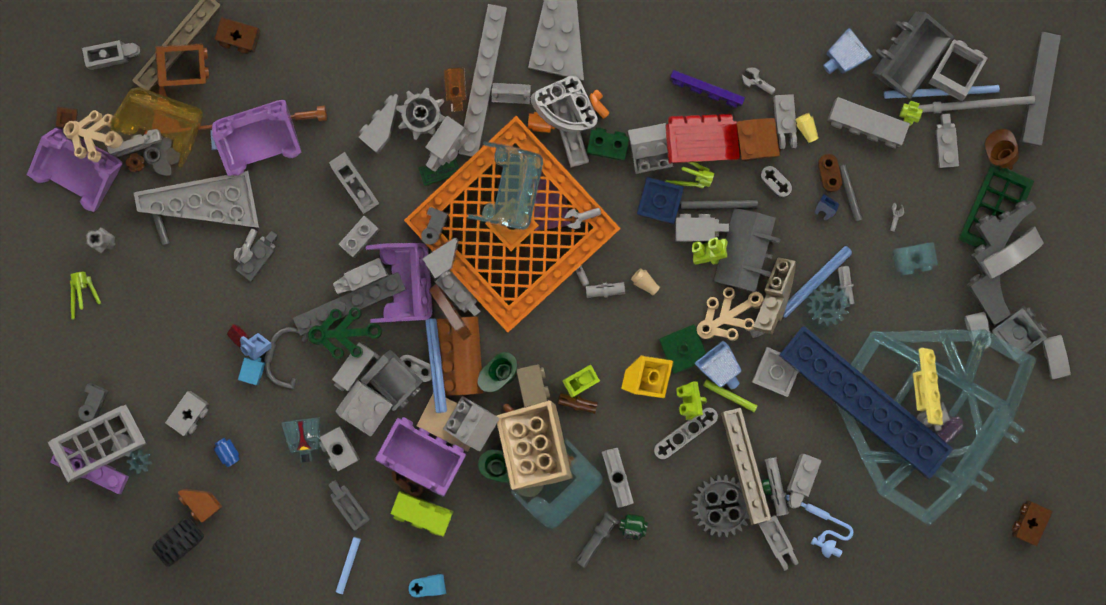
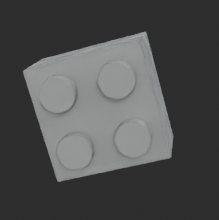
[336,380,393,436]

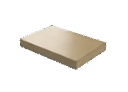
[417,393,470,452]

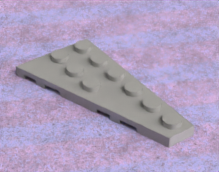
[528,0,584,81]
[134,171,259,228]

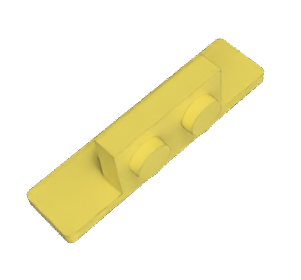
[913,348,943,426]

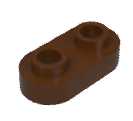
[818,154,842,192]

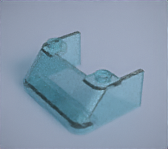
[467,142,543,230]
[511,438,603,529]

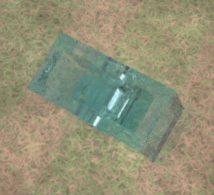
[893,242,938,275]

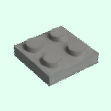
[752,347,798,397]

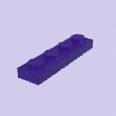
[669,70,745,108]

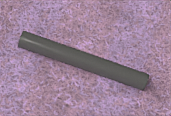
[839,165,862,222]
[148,189,170,245]

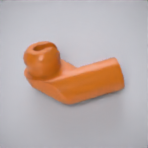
[589,90,610,119]

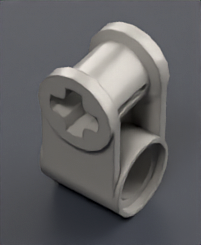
[965,312,992,350]

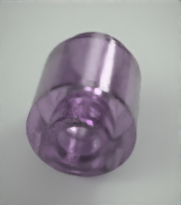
[936,415,964,444]

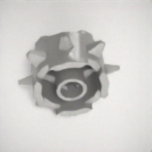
[395,88,446,140]

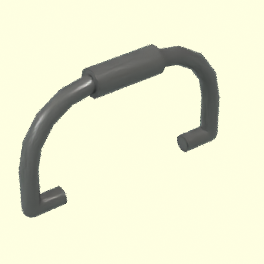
[264,327,308,389]

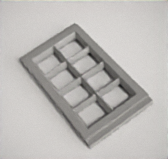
[48,404,146,482]

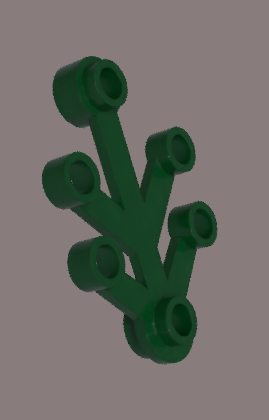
[308,307,382,359]

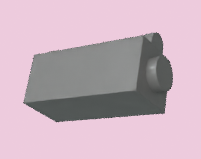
[332,342,380,391]

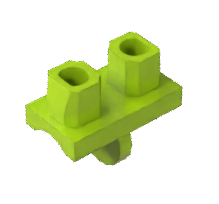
[692,237,728,265]
[676,381,707,420]

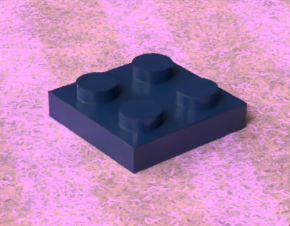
[637,177,684,224]

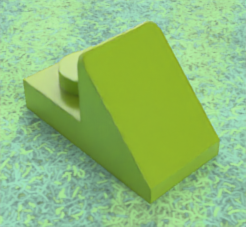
[563,365,600,397]

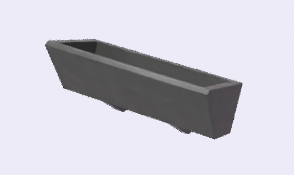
[872,11,954,99]
[714,208,781,292]

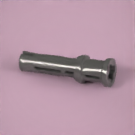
[575,512,619,568]

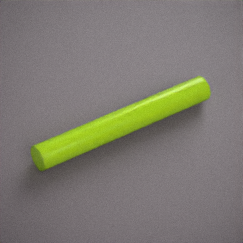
[703,379,757,412]

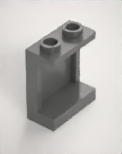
[360,350,423,412]

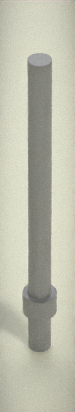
[918,96,1035,114]

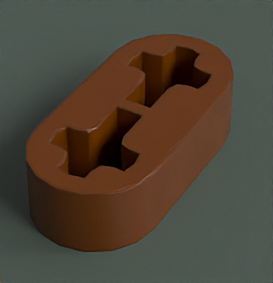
[392,471,424,496]

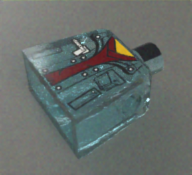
[282,417,320,463]

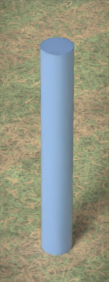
[336,537,361,594]

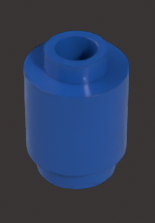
[214,438,240,467]

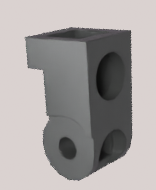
[421,207,449,245]
[78,383,108,421]

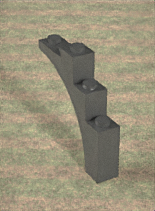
[967,200,1036,325]

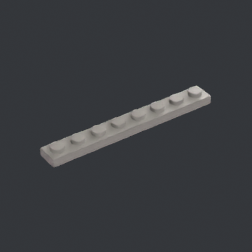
[458,4,507,157]

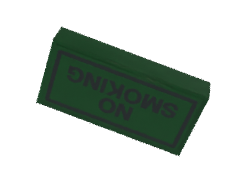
[419,158,459,186]

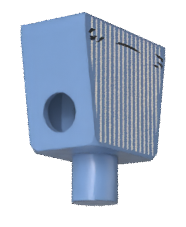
[823,28,872,74]
[695,341,741,389]

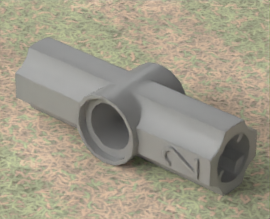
[86,227,116,253]
[602,447,634,508]

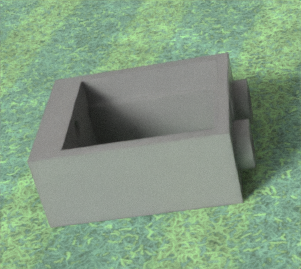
[929,40,987,101]

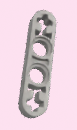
[654,407,718,459]

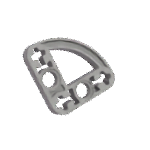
[531,76,598,132]

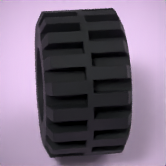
[152,517,204,567]

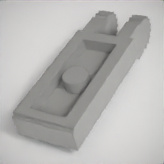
[773,94,797,149]
[758,515,799,571]

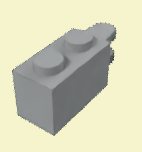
[82,40,141,70]
[787,454,822,509]

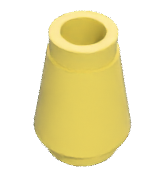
[795,113,819,143]

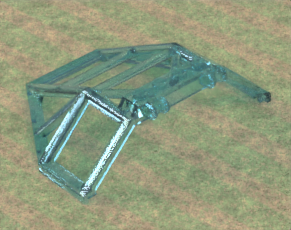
[834,329,1036,526]

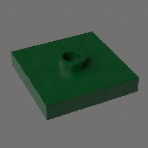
[659,324,707,374]

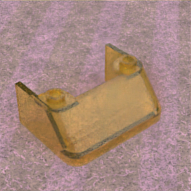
[110,87,203,168]

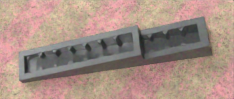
[1020,31,1061,147]

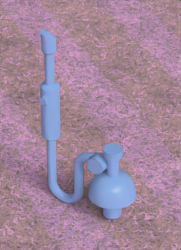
[785,495,854,558]

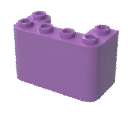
[375,417,466,497]

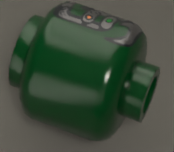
[619,514,648,540]

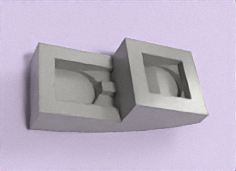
[1042,335,1071,379]

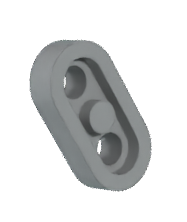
[400,355,432,382]

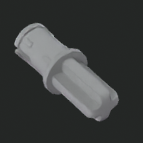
[838,266,855,305]

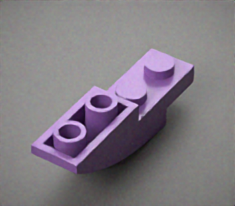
[50,446,129,494]

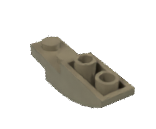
[753,258,796,334]

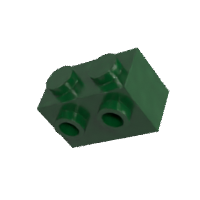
[587,127,629,161]

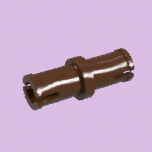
[557,393,598,414]

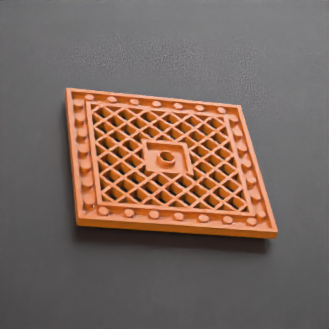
[404,116,621,333]

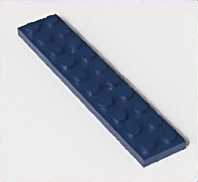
[779,326,953,479]

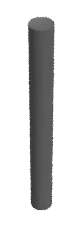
[681,200,758,209]

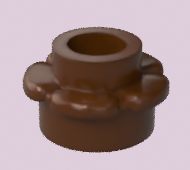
[126,153,145,172]

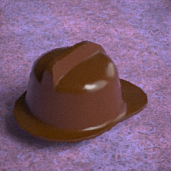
[985,129,1019,170]

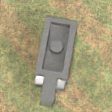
[936,114,959,168]
[107,129,163,157]
[435,270,481,316]

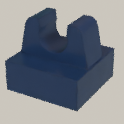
[815,194,840,220]

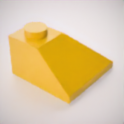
[621,356,673,398]

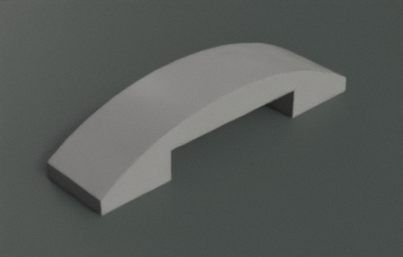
[981,226,1043,279]

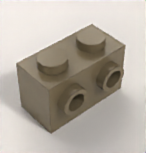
[517,364,550,407]

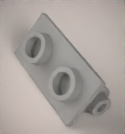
[492,83,531,104]

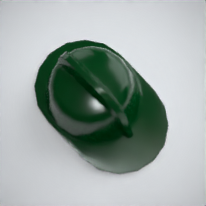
[477,352,517,393]
[478,450,510,483]

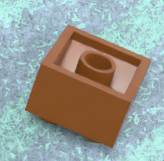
[737,118,780,161]

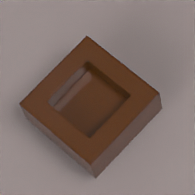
[56,107,78,128]

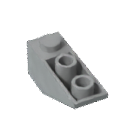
[359,94,400,154]

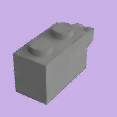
[425,116,471,172]
[675,214,729,242]
[333,258,388,294]

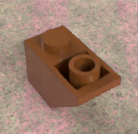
[178,489,223,523]

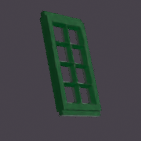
[958,163,1034,248]

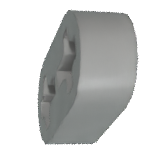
[760,166,792,197]

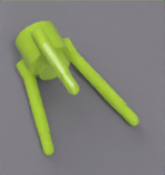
[665,162,714,189]
[70,272,101,320]

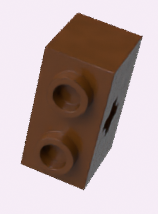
[215,17,261,54]
[1011,500,1053,546]

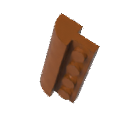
[437,316,483,396]

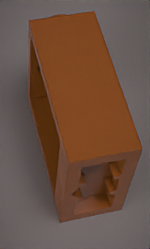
[155,44,209,86]

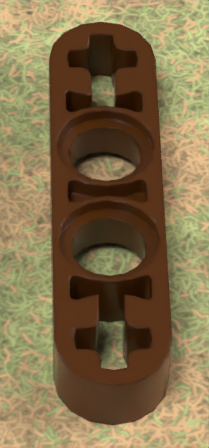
[429,283,472,340]

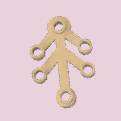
[63,110,122,162]
[697,287,764,341]

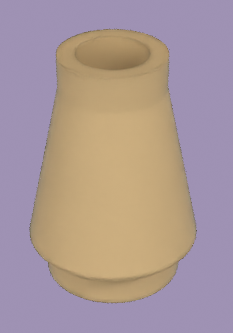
[631,268,660,296]

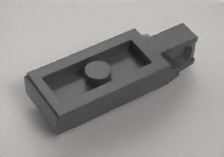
[236,231,278,281]
[328,480,370,531]

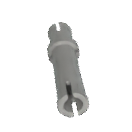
[765,457,789,516]

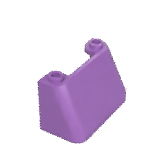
[212,100,301,176]
[27,128,122,212]

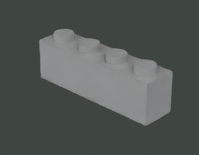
[827,97,910,148]

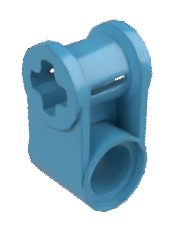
[408,574,446,597]

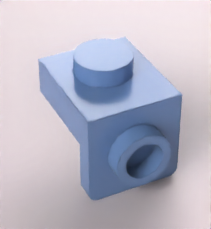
[240,333,271,360]

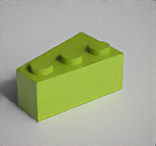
[391,491,454,536]

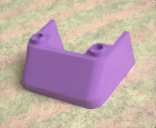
[366,243,432,323]

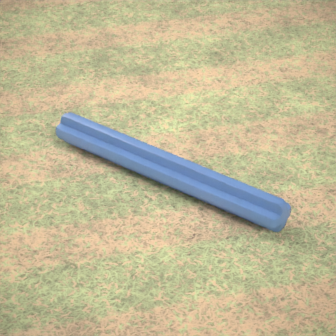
[783,246,852,318]
[425,318,447,413]

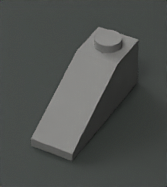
[329,152,379,214]

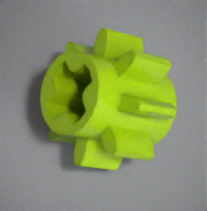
[899,101,923,125]

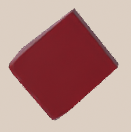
[227,324,250,347]

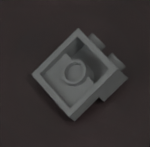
[992,305,1048,360]

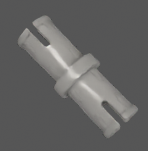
[586,282,625,298]

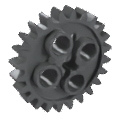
[691,475,750,537]

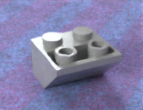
[628,123,673,174]
[443,396,500,451]

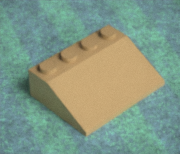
[497,401,572,490]

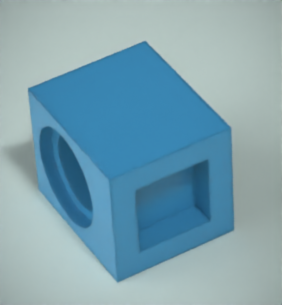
[238,357,265,385]

